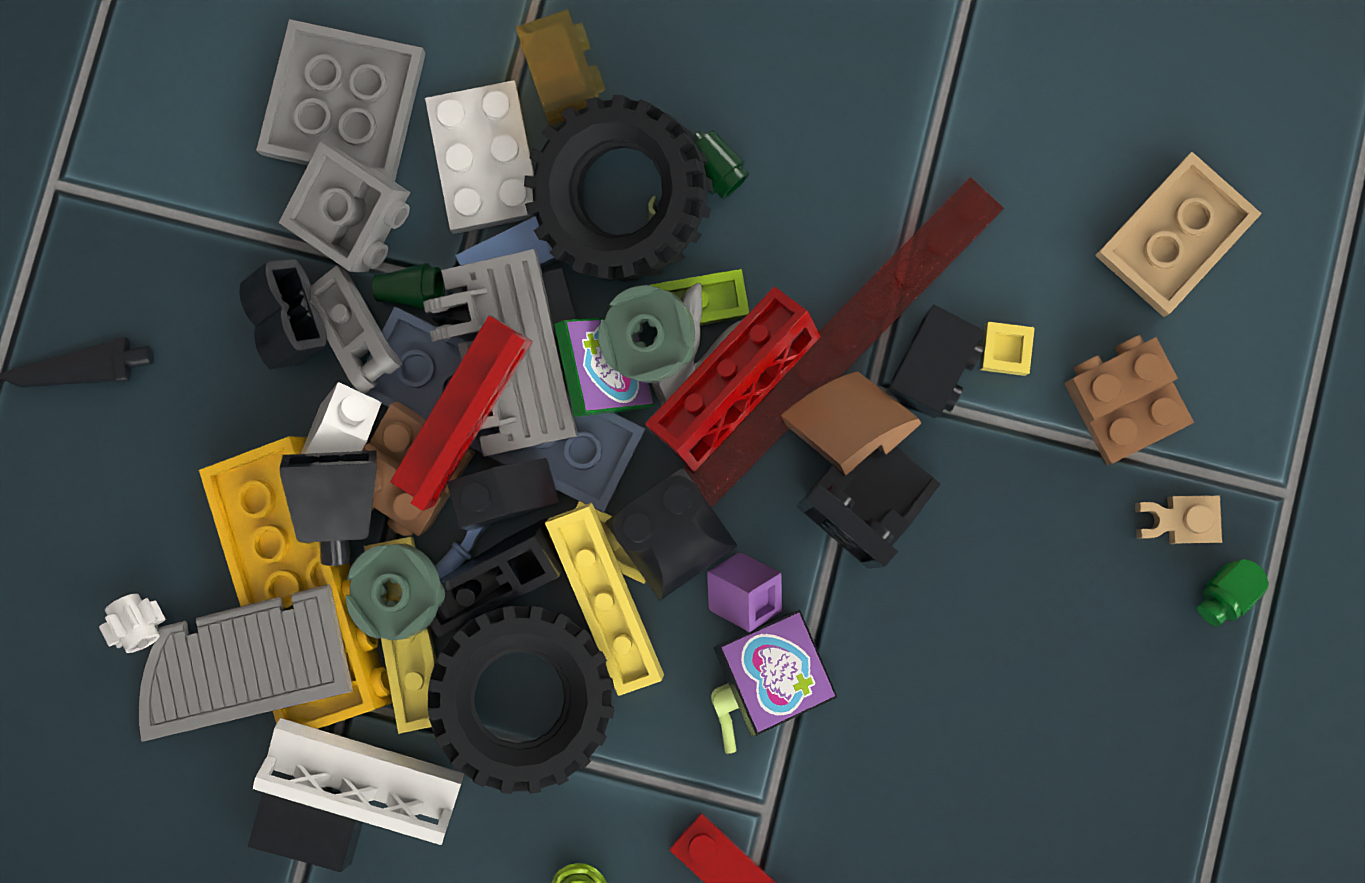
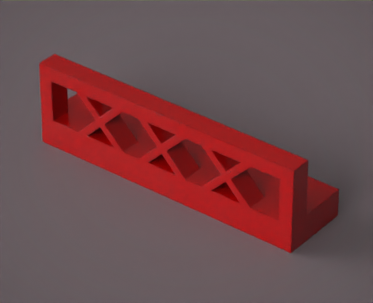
[645,286,821,472]
[390,315,533,511]

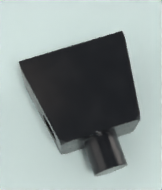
[280,450,377,566]

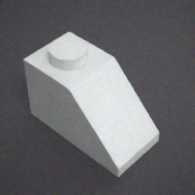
[301,382,382,454]

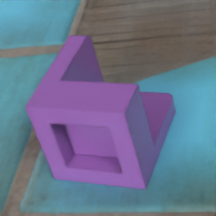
[707,553,782,632]

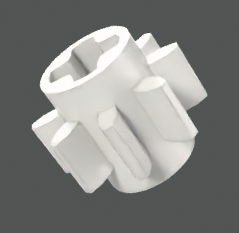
[99,594,166,653]

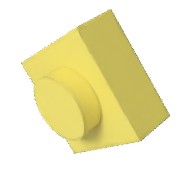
[979,322,1035,376]

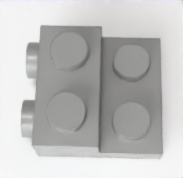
[279,142,411,272]

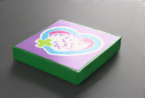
[554,318,655,417]

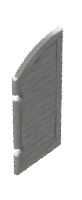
[139,584,353,742]

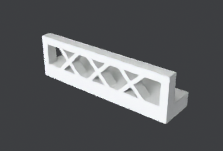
[253,718,464,845]

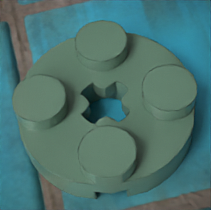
[598,285,695,383]
[346,543,445,640]

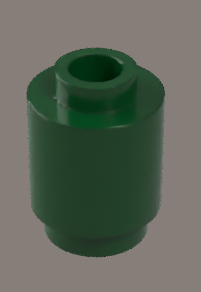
[693,130,749,200]

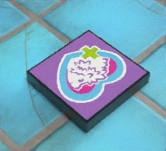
[713,610,838,736]

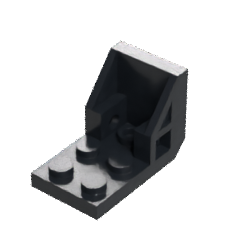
[796,446,940,569]

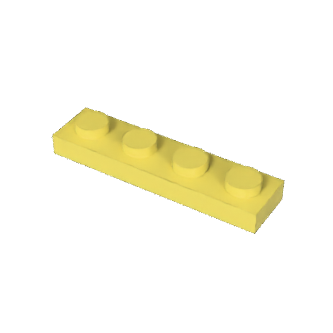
[545,503,664,696]
[364,537,436,734]

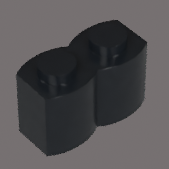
[239,259,326,370]

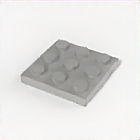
[256,19,426,182]

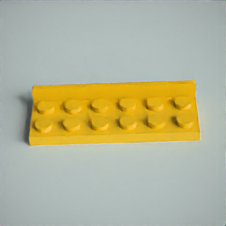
[199,436,392,729]

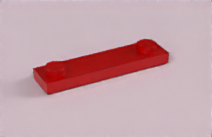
[669,812,777,883]

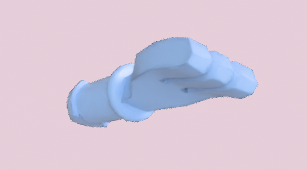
[435,525,490,579]

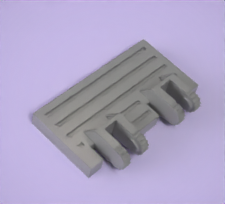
[423,249,578,457]

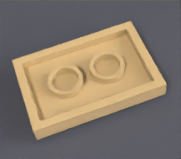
[1095,152,1262,317]

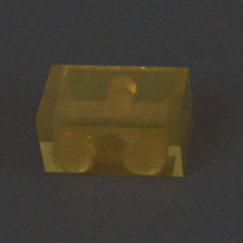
[516,9,605,125]

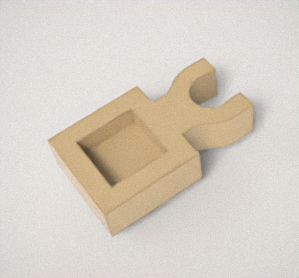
[1135,496,1222,544]

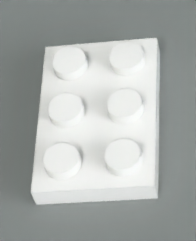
[425,80,535,234]

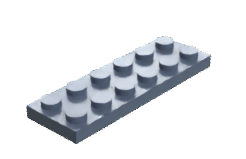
[353,307,646,513]

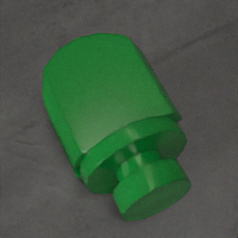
[1197,559,1269,627]

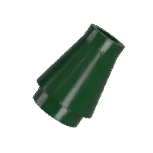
[372,263,445,309]

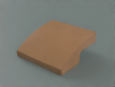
[781,371,921,475]

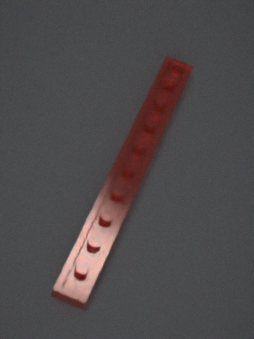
[684,177,1004,508]

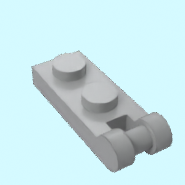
[310,265,402,394]

